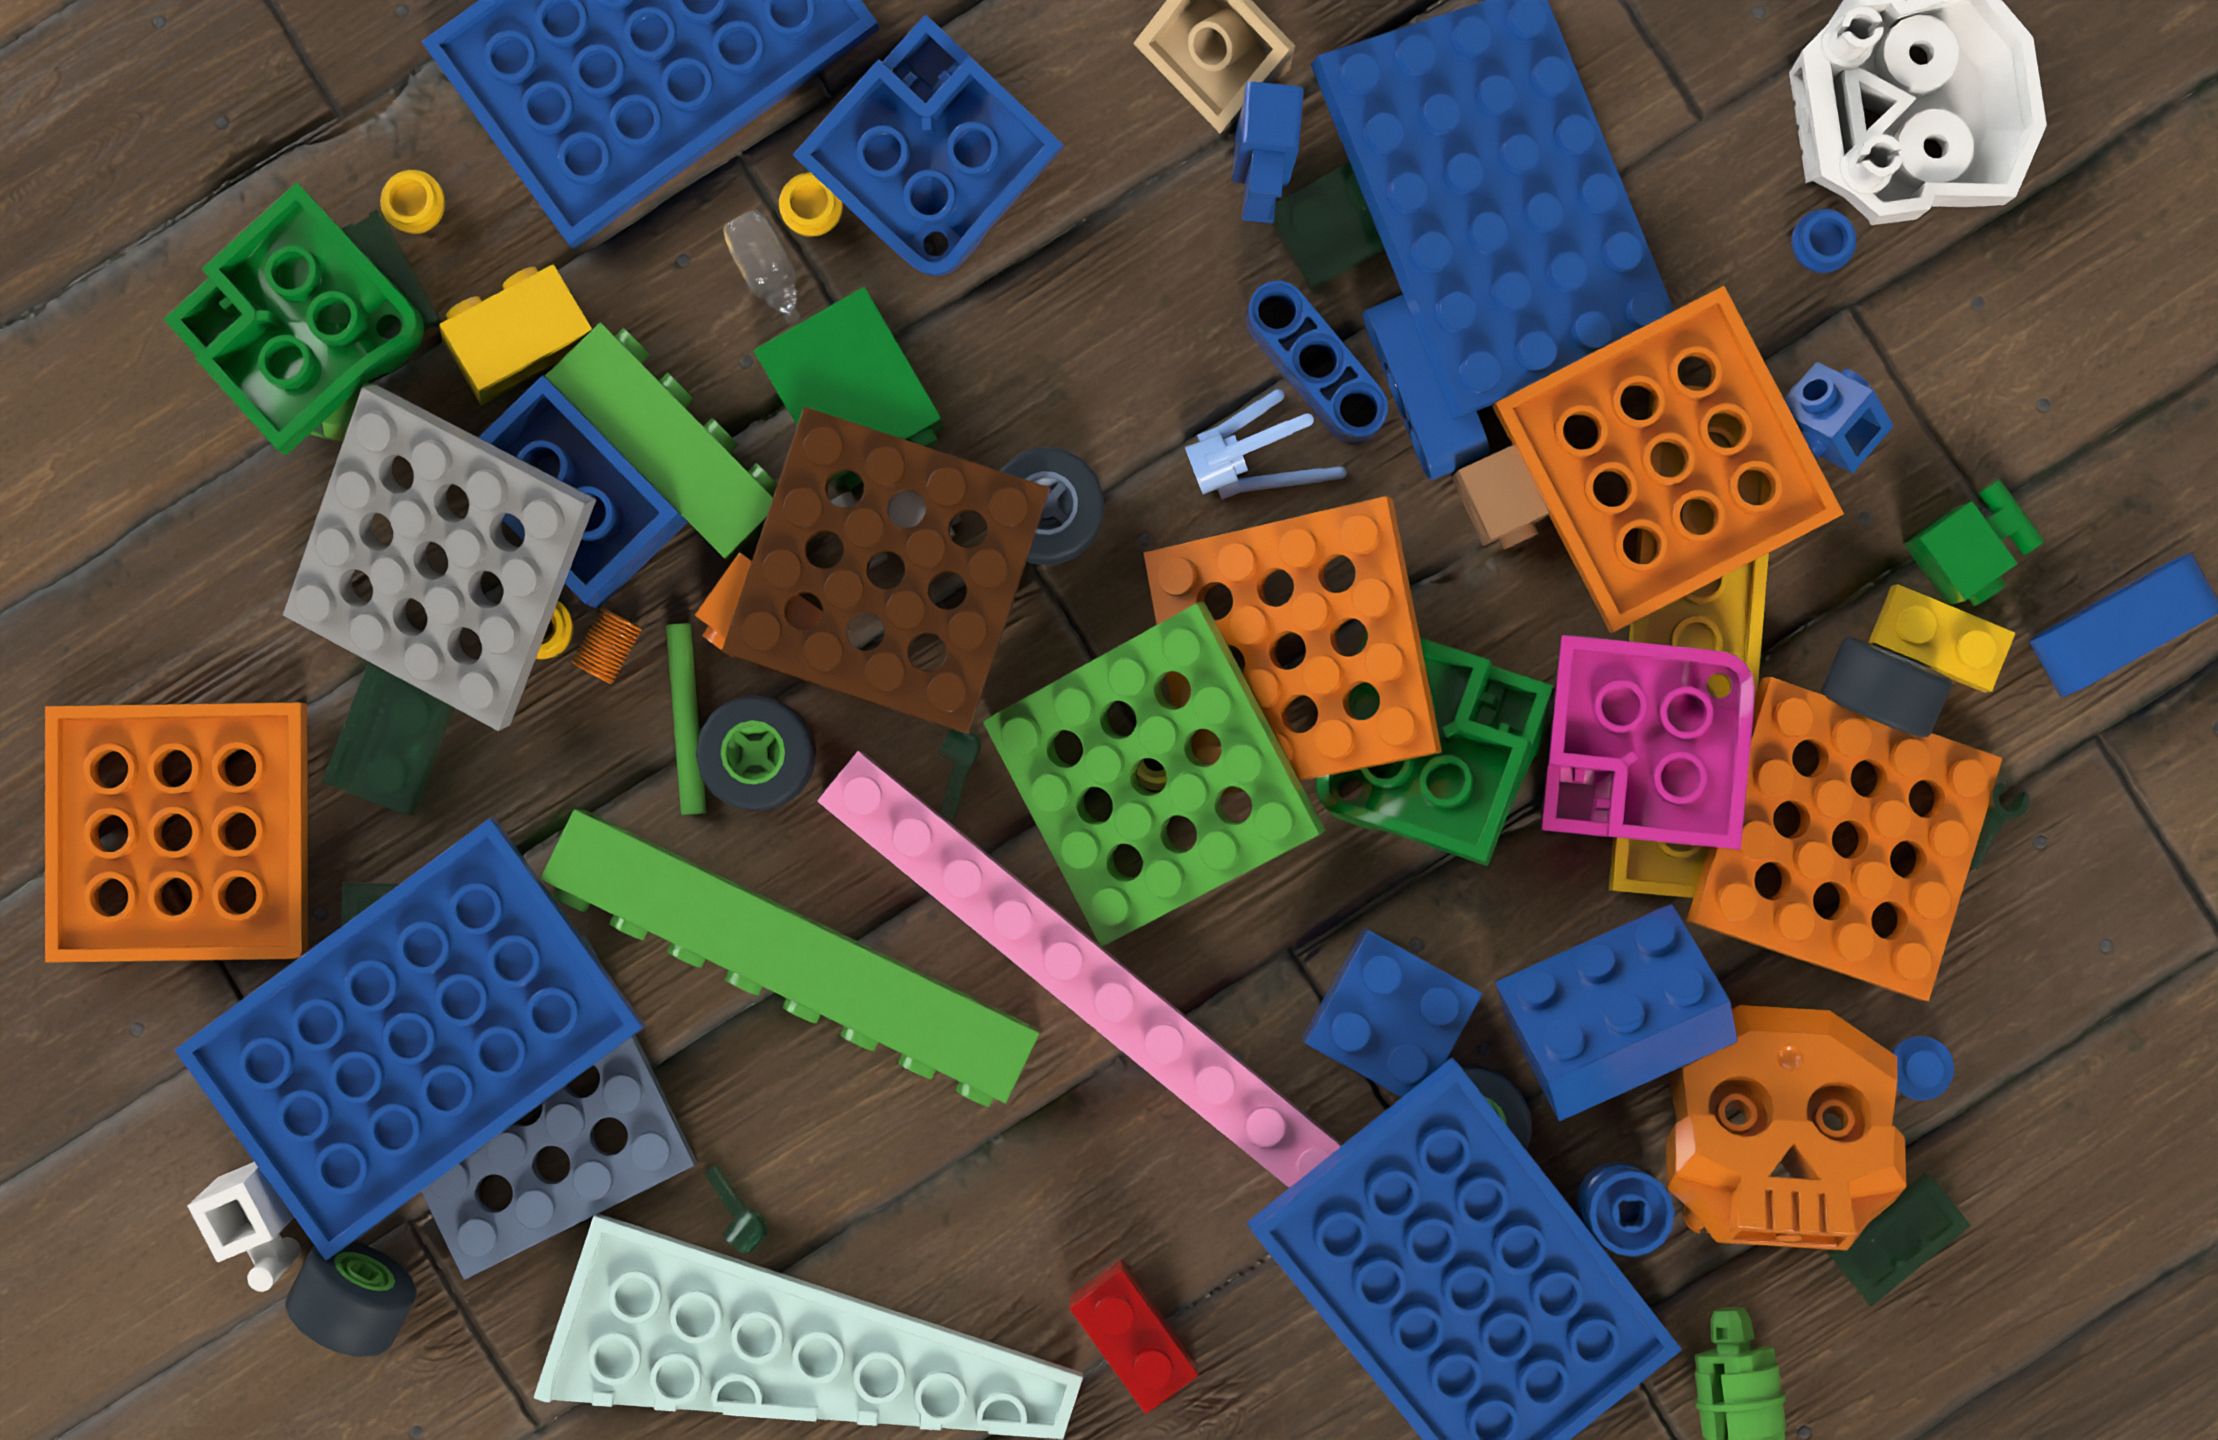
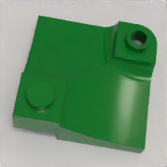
[163,182,424,455]
[1316,630,1555,866]

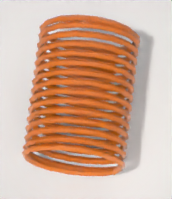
[571,607,643,684]

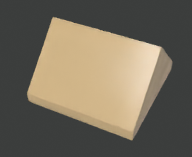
[1133,0,1295,133]

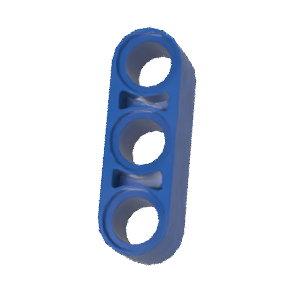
[1246,280,1388,445]
[1362,295,1491,481]
[2028,553,2218,697]

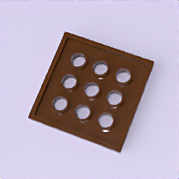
[721,407,1050,734]

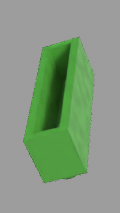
[545,322,778,564]

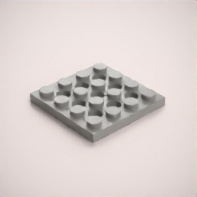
[283,384,596,731]

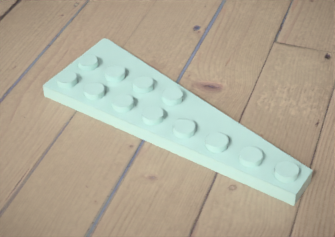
[533,1213,1083,1439]

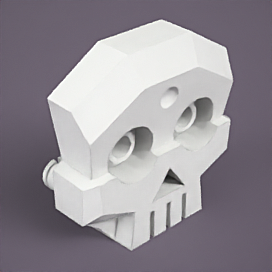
[1789,0,2047,225]

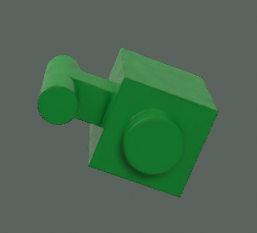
[1903,478,2045,606]

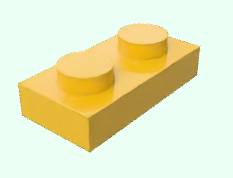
[1868,584,2016,693]

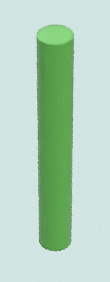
[666,623,707,815]

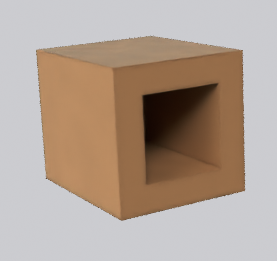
[1452,445,1549,549]

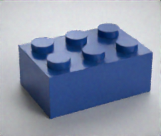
[479,375,688,610]
[1495,904,1737,1121]

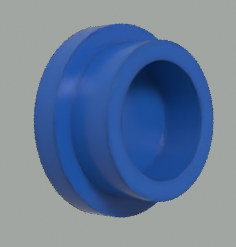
[1791,209,1857,273]
[1891,1036,1954,1101]

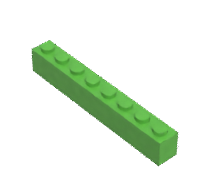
[540,809,1041,1107]

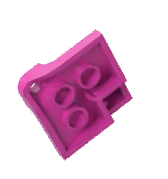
[1540,635,1755,850]

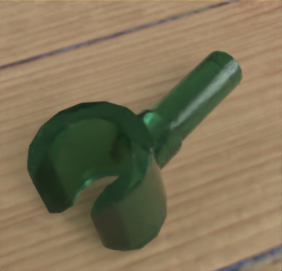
[938,729,982,819]
[1970,781,2030,870]
[704,1165,768,1254]

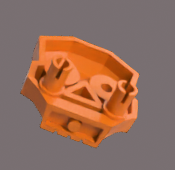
[1666,1005,1906,1250]

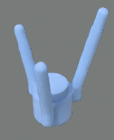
[1185,389,1347,500]

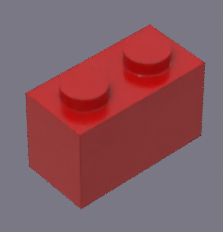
[1069,1259,1198,1414]

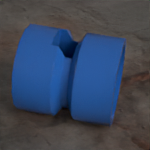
[1576,1161,1675,1257]

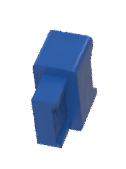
[1232,81,1304,223]

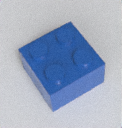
[1301,928,1483,1097]

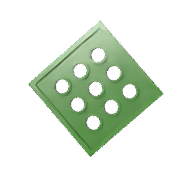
[982,601,1325,947]

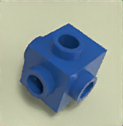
[1784,362,1894,474]

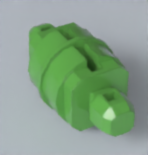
[1694,1307,1787,1440]

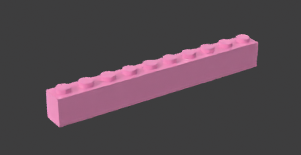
[817,751,1343,1188]

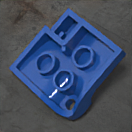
[793,14,1065,276]

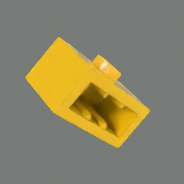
[439,264,592,405]

